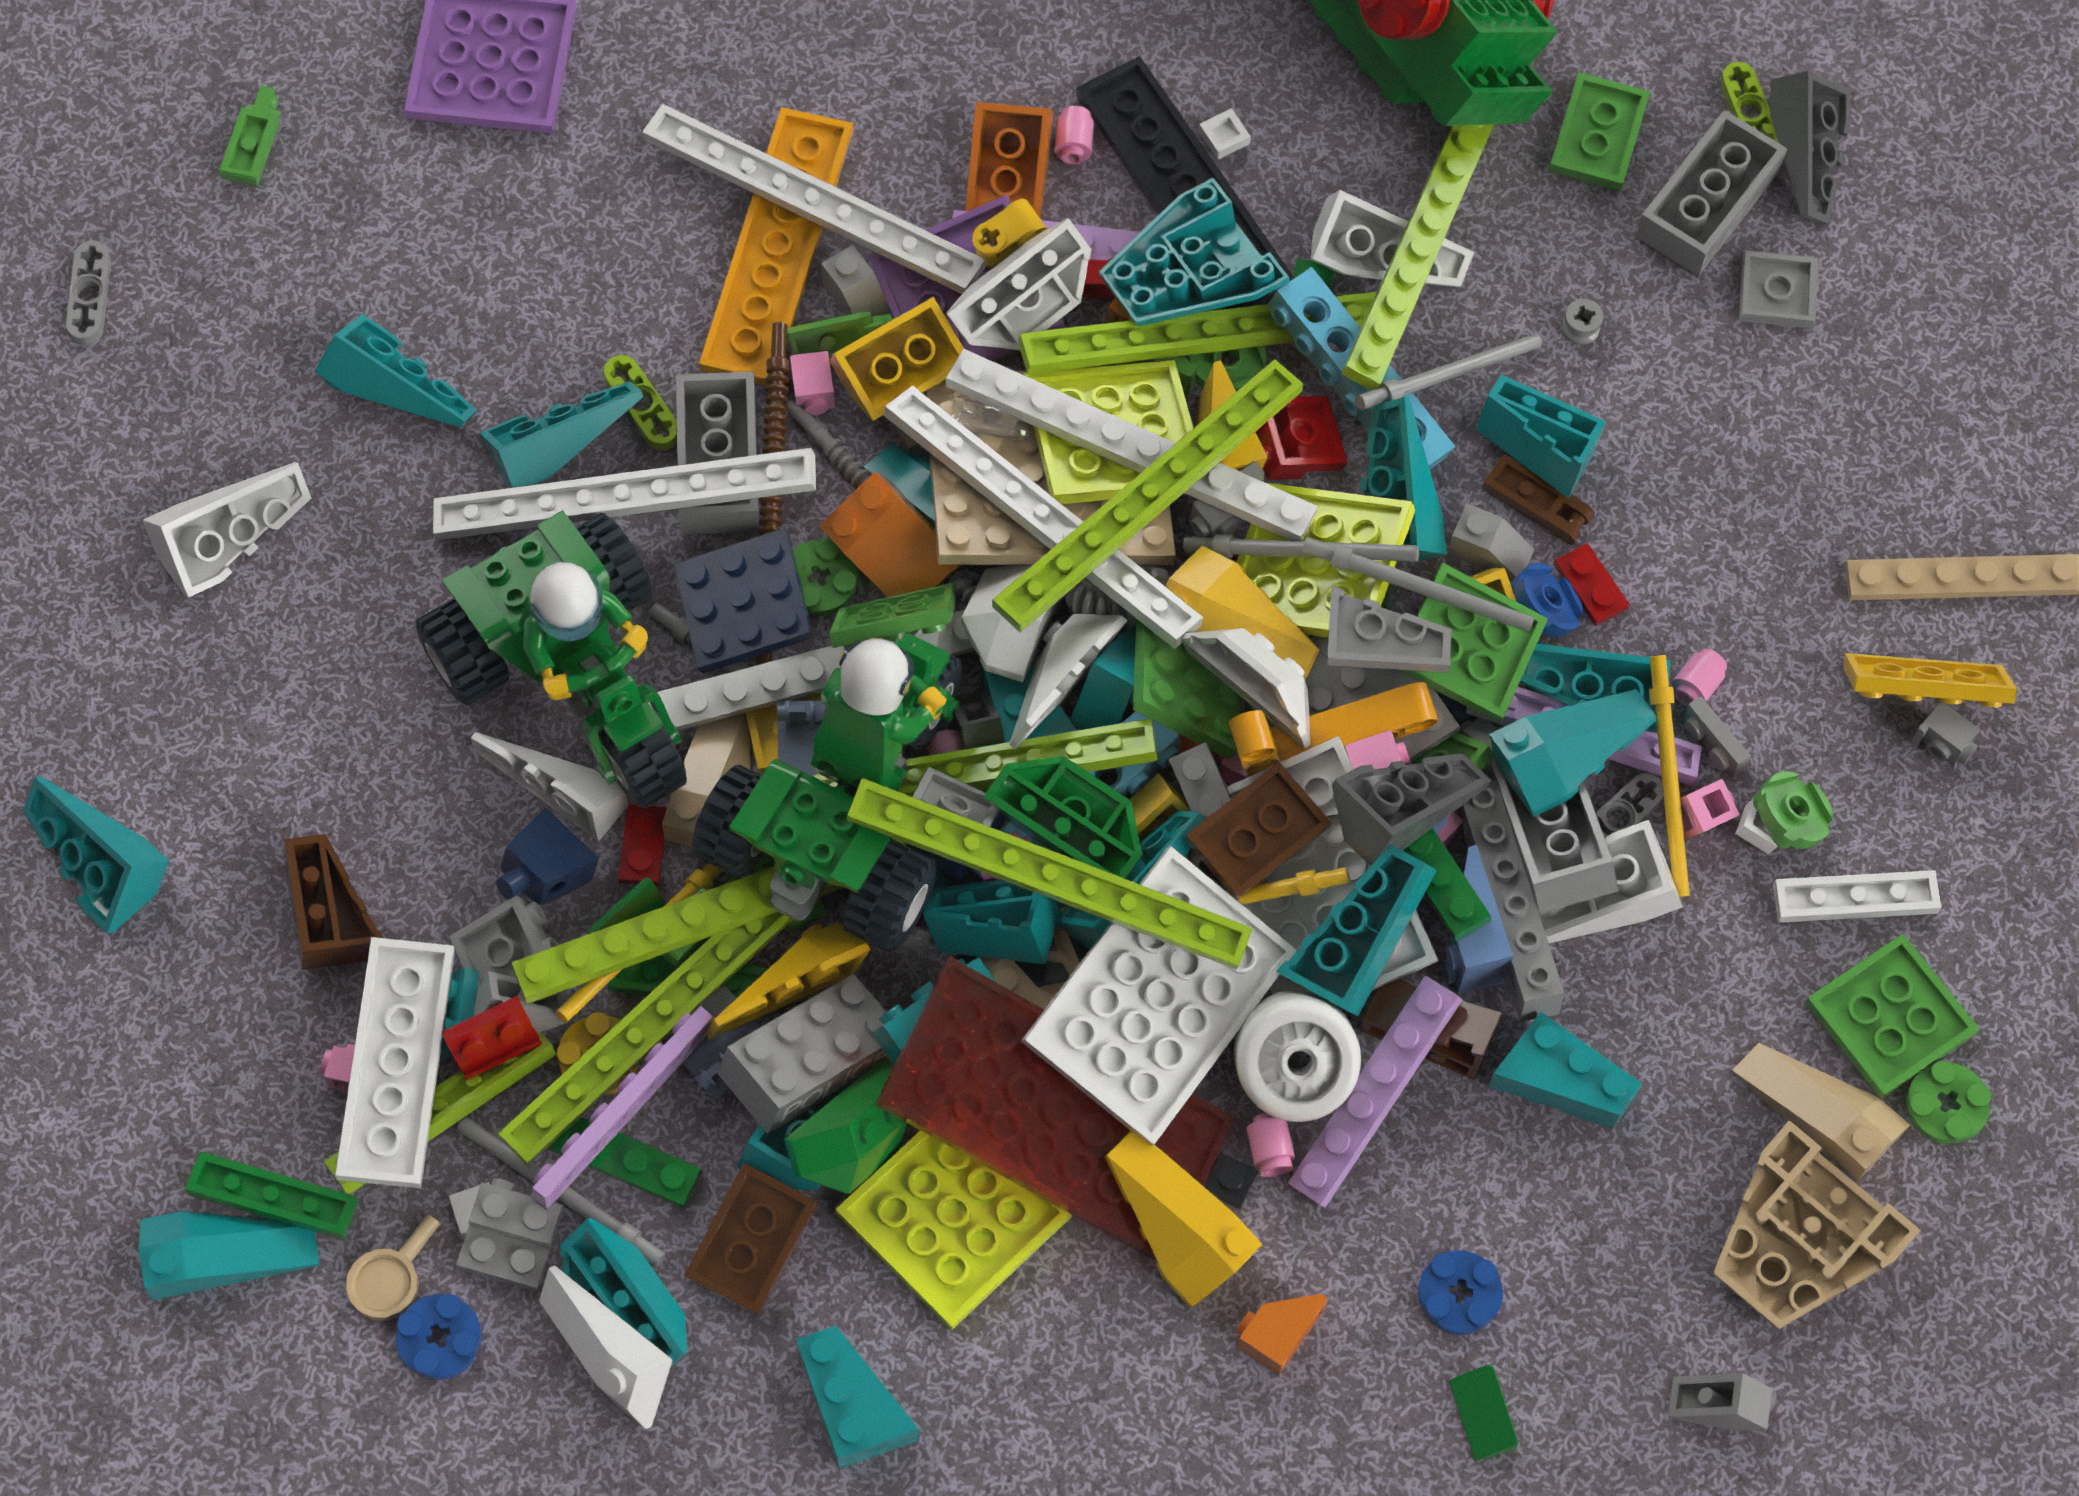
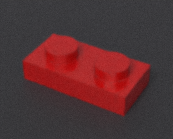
[1553,543,1630,627]
[618,804,667,887]

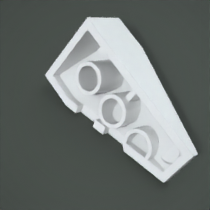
[1311,190,1474,287]
[143,462,311,598]
[1009,614,1127,750]
[471,732,628,841]
[1536,820,1683,943]
[539,1265,672,1429]

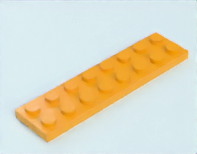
[699,107,854,386]

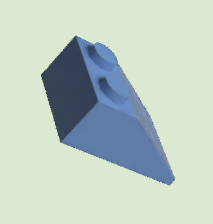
[1442,845,1513,994]

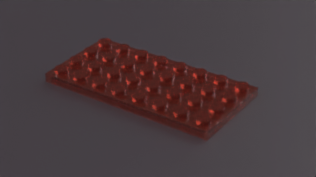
[875,957,1235,1262]

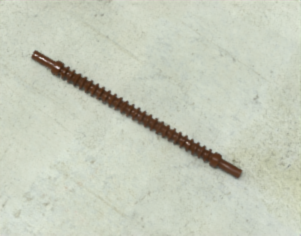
[756,322,790,666]

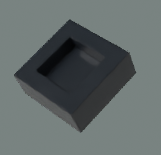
[1204,1153,1258,1209]

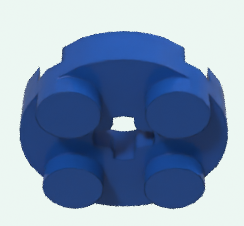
[1510,563,1583,638]
[1418,1250,1503,1335]
[396,1294,482,1380]

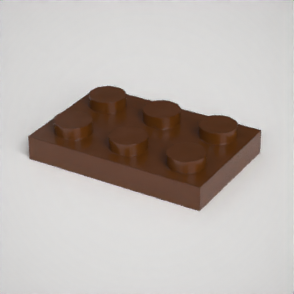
[1184,762,1332,901]
[684,1163,819,1315]

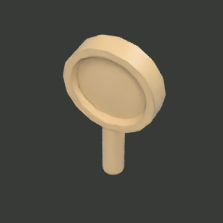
[346,1214,440,1321]

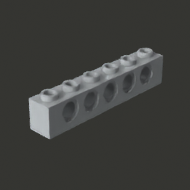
[1457,780,1564,1022]

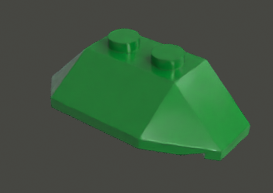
[983,756,1142,879]
[785,1057,908,1194]

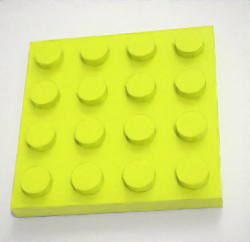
[1024,360,1193,504]
[1237,483,1415,638]
[835,1098,1072,1331]

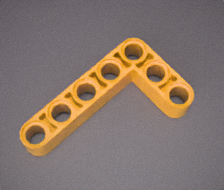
[1229,682,1439,777]

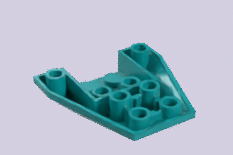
[1099,178,1290,327]

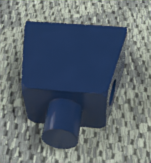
[496,808,599,905]

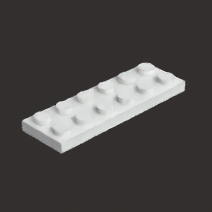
[335,937,455,1188]

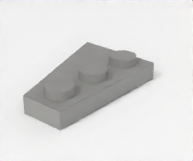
[1327,586,1452,673]

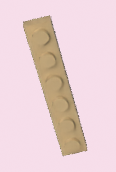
[1845,554,2079,600]

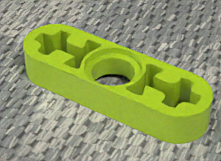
[1720,62,1779,143]
[604,355,677,450]

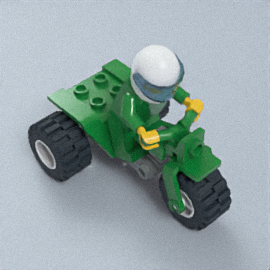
[416,510,687,809]
[692,634,962,953]

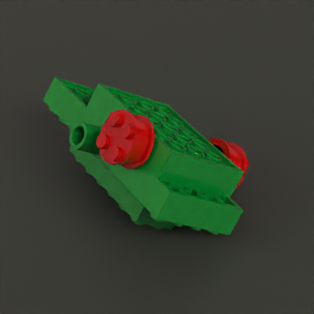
[1309,0,1558,126]

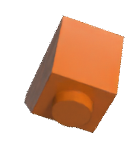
[1236,1294,1328,1375]

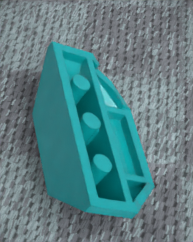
[560,1218,687,1368]

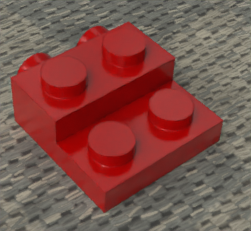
[1256,396,1348,480]

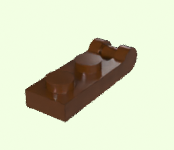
[1482,454,1595,545]

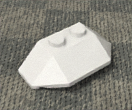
[946,218,1091,350]
[961,565,1063,682]
[1181,628,1311,750]

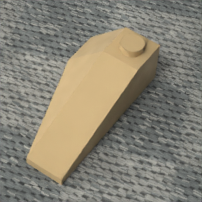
[662,713,751,847]
[1731,1043,1910,1183]

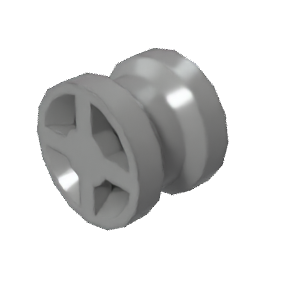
[1562,299,1604,345]

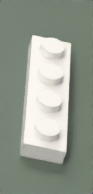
[1773,870,1941,923]

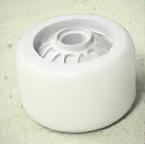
[1233,990,1361,1122]

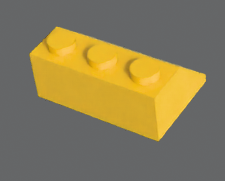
[829,297,964,422]

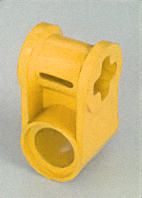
[972,199,1048,269]

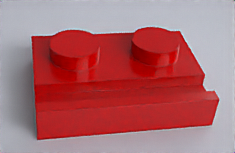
[442,995,542,1080]

